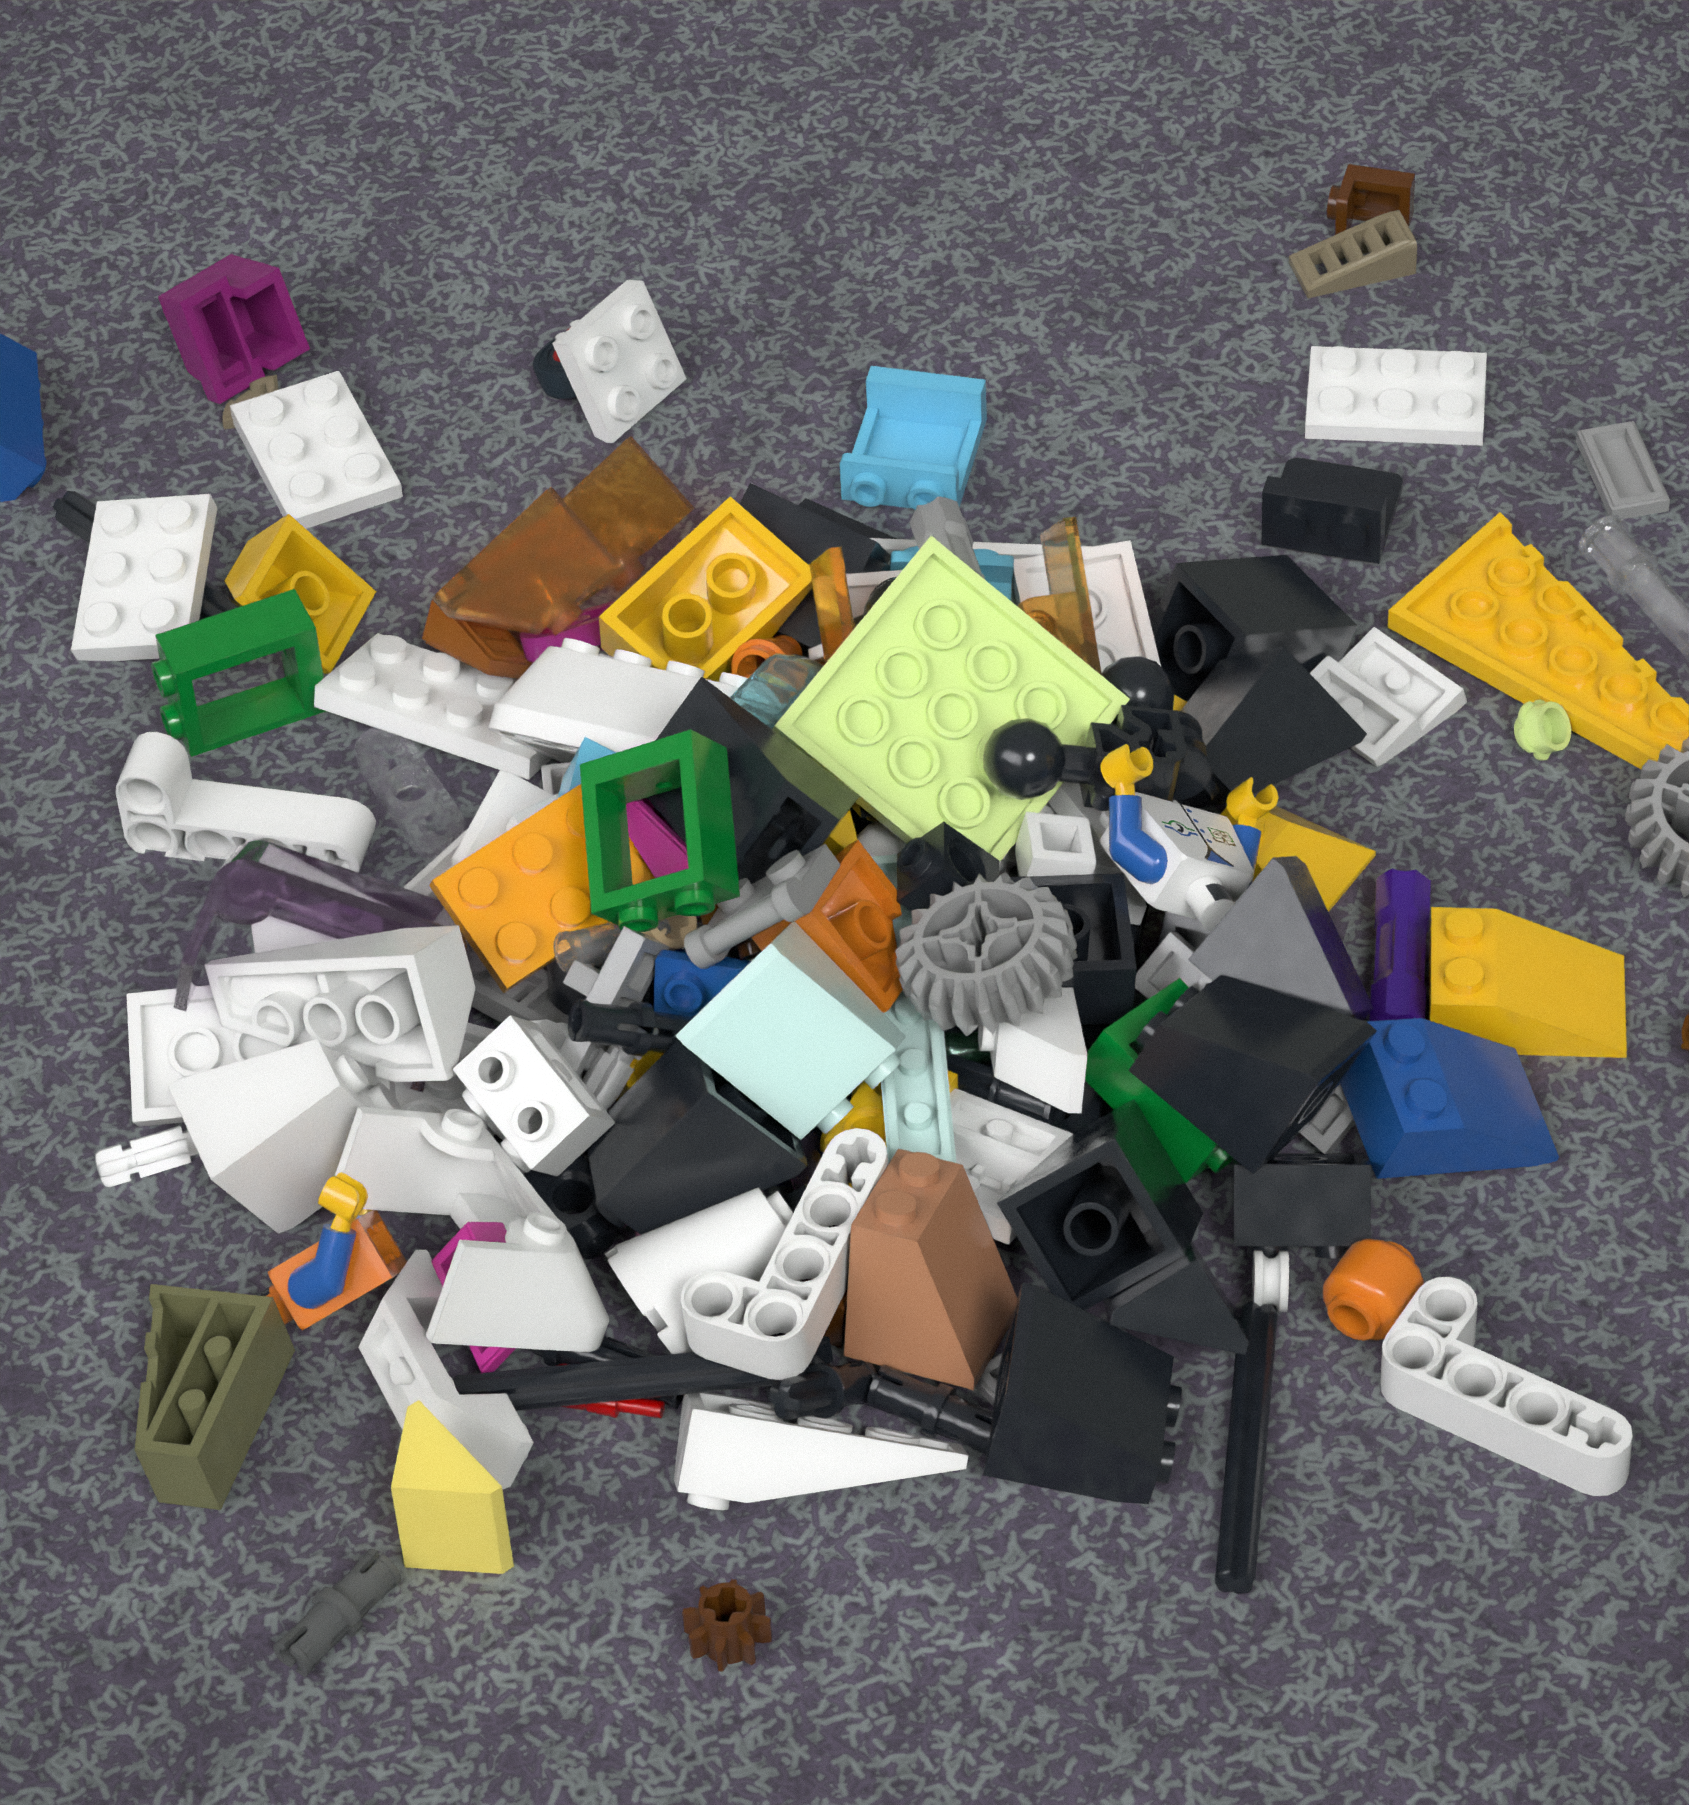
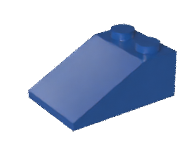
[1340,1018,1559,1179]

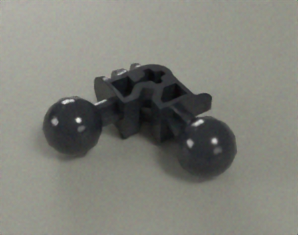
[983,656,1211,811]

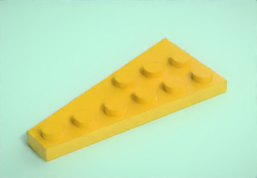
[1388,512,1689,769]

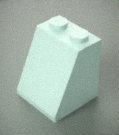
[675,921,906,1140]

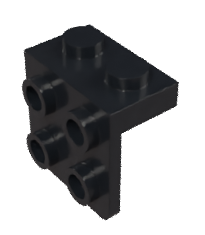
[1261,458,1403,564]

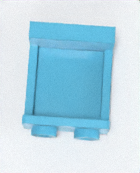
[840,366,987,510]

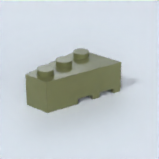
[135,1284,295,1510]

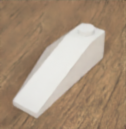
[205,925,476,1082]
[674,1392,969,1510]

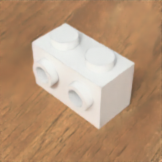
[453,1015,615,1176]

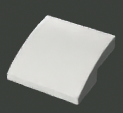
[1310,627,1467,767]
[950,1088,1073,1245]

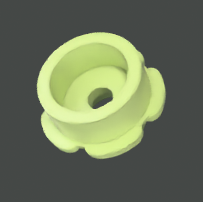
[1514,700,1571,761]

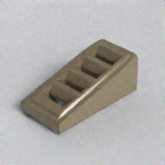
[1289,210,1417,298]

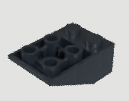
[646,677,859,884]

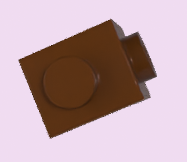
[1327,164,1415,235]

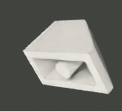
[978,987,1087,1113]

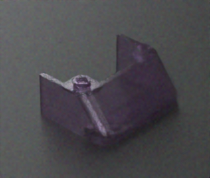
[174,840,474,1093]

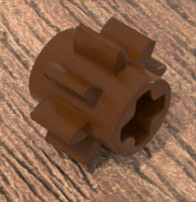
[682,1579,772,1672]

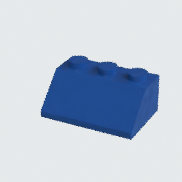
[0,333,47,502]

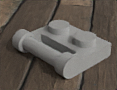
[684,844,840,969]

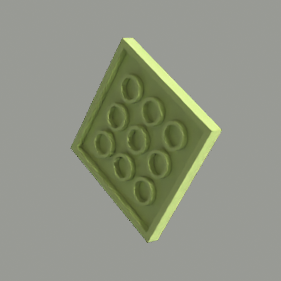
[772,536,1130,863]

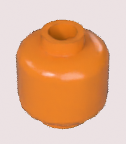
[1323,1239,1424,1341]

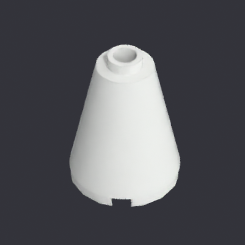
[605,1187,793,1354]

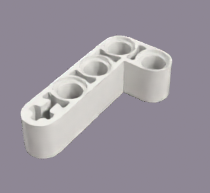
[116,732,376,880]
[680,1128,889,1380]
[1380,1277,1633,1496]

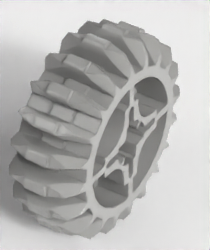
[1625,736,1689,898]
[895,872,1077,1036]

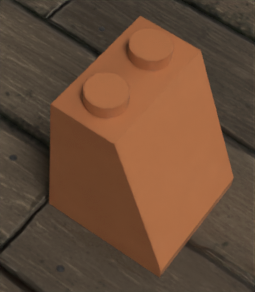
[844,1148,1018,1390]

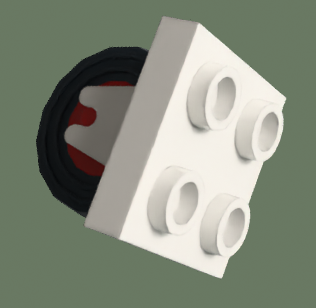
[533,280,687,443]

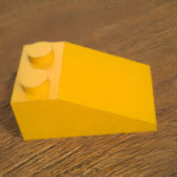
[599,496,819,682]
[1429,907,1627,1058]

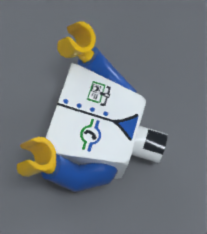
[1099,744,1278,930]

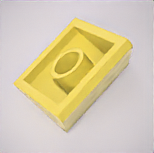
[391,1400,514,1574]

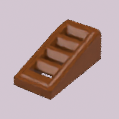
[422,595,534,679]

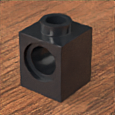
[897,821,999,911]
[523,1154,620,1259]

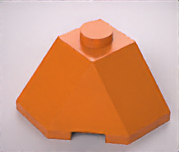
[751,840,903,1013]

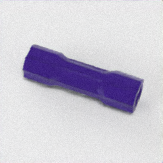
[1369,868,1431,1022]

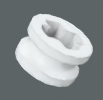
[1252,1250,1289,1312]

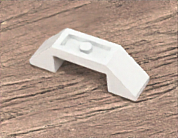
[358,1250,534,1490]

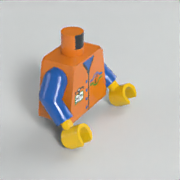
[256,1172,407,1331]

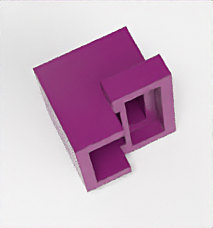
[158,254,310,404]

